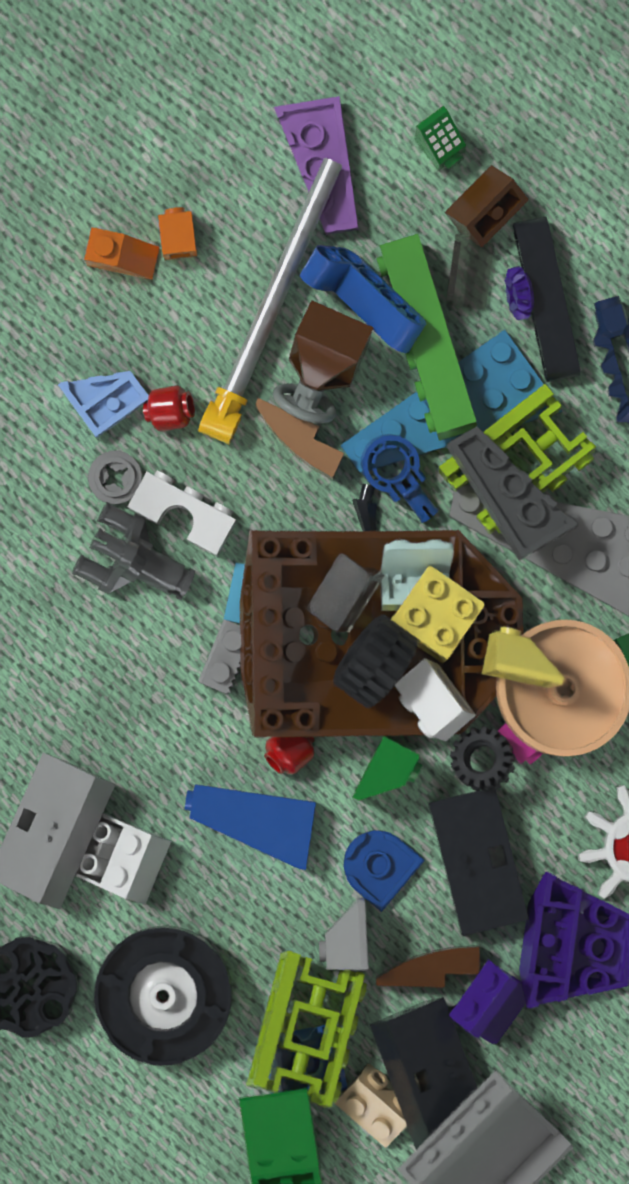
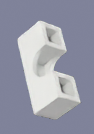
[127,470,237,557]

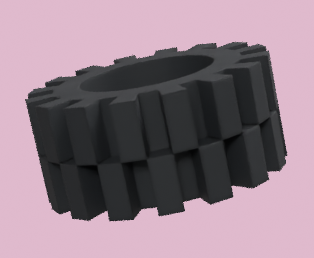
[450,726,516,792]

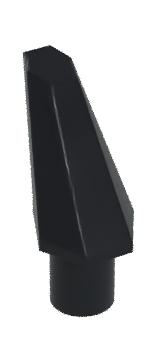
[352,484,377,531]

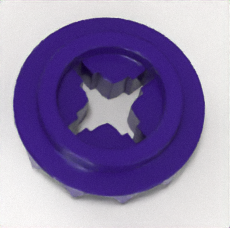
[504,266,534,320]

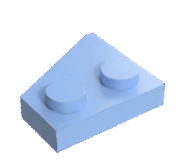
[58,371,149,438]

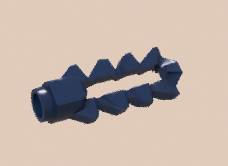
[592,296,629,424]

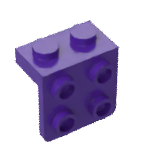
[449,960,526,1044]

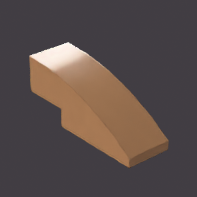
[255,398,344,480]

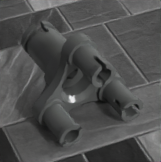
[72,502,195,600]

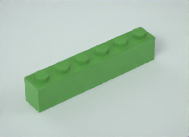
[376,234,477,441]

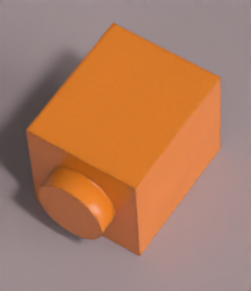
[158,207,197,260]

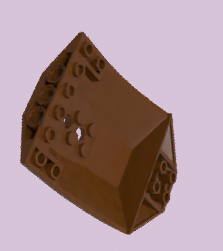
[240,530,523,737]

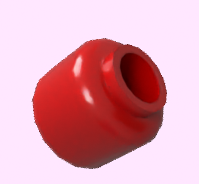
[143,385,195,432]
[264,737,315,775]

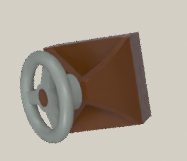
[273,300,374,424]

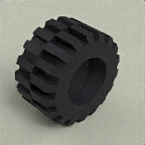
[333,615,418,708]

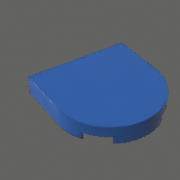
[344,830,425,912]

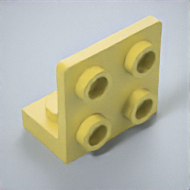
[391,566,484,664]

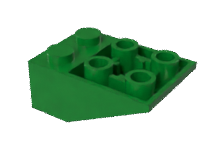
[239,1089,322,1184]

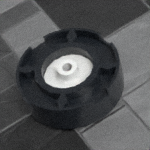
[94,925,233,1066]

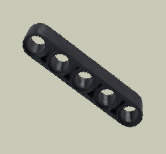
[513,216,580,383]

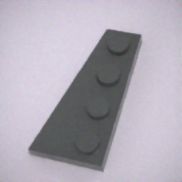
[446,427,578,561]

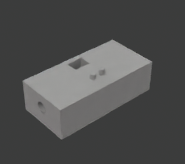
[0,752,116,909]

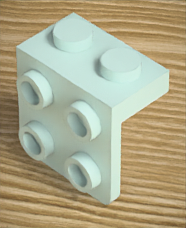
[380,540,453,611]

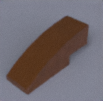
[376,945,480,987]

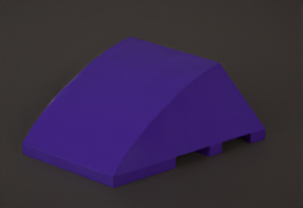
[519,871,629,1008]

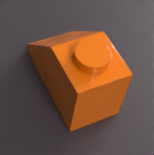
[84,227,159,280]

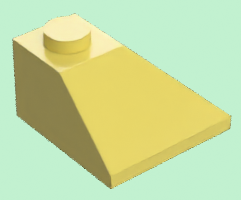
[482,627,564,688]

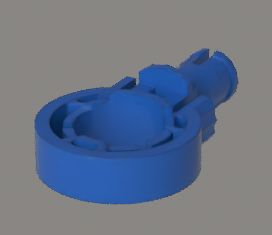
[361,434,439,523]

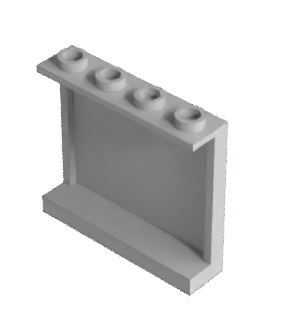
[397,1070,574,1184]

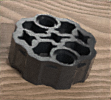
[0,935,79,1037]

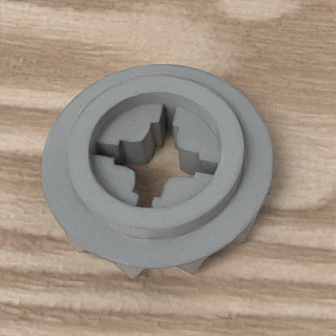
[88,451,142,505]

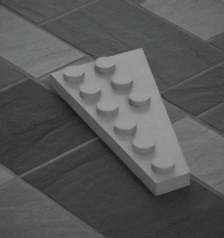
[449,485,629,617]

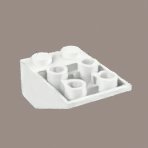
[75,813,171,904]

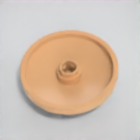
[496,620,629,757]

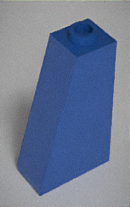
[185,784,316,870]

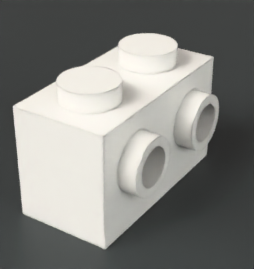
[395,659,476,741]

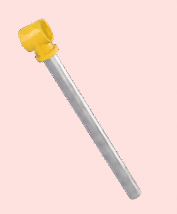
[198,158,342,445]

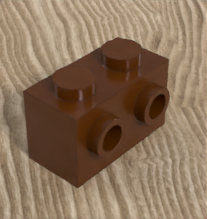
[445,165,529,247]

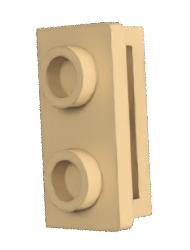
[335,1064,407,1148]

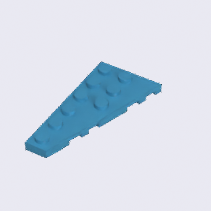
[340,330,563,473]

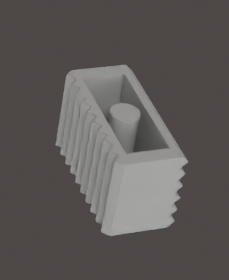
[198,619,241,694]

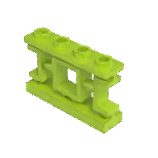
[439,384,596,535]
[246,951,367,1108]

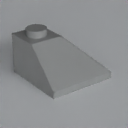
[319,897,368,970]

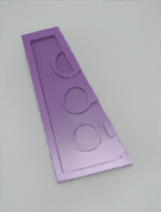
[274,96,359,235]

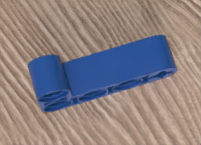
[300,245,426,353]

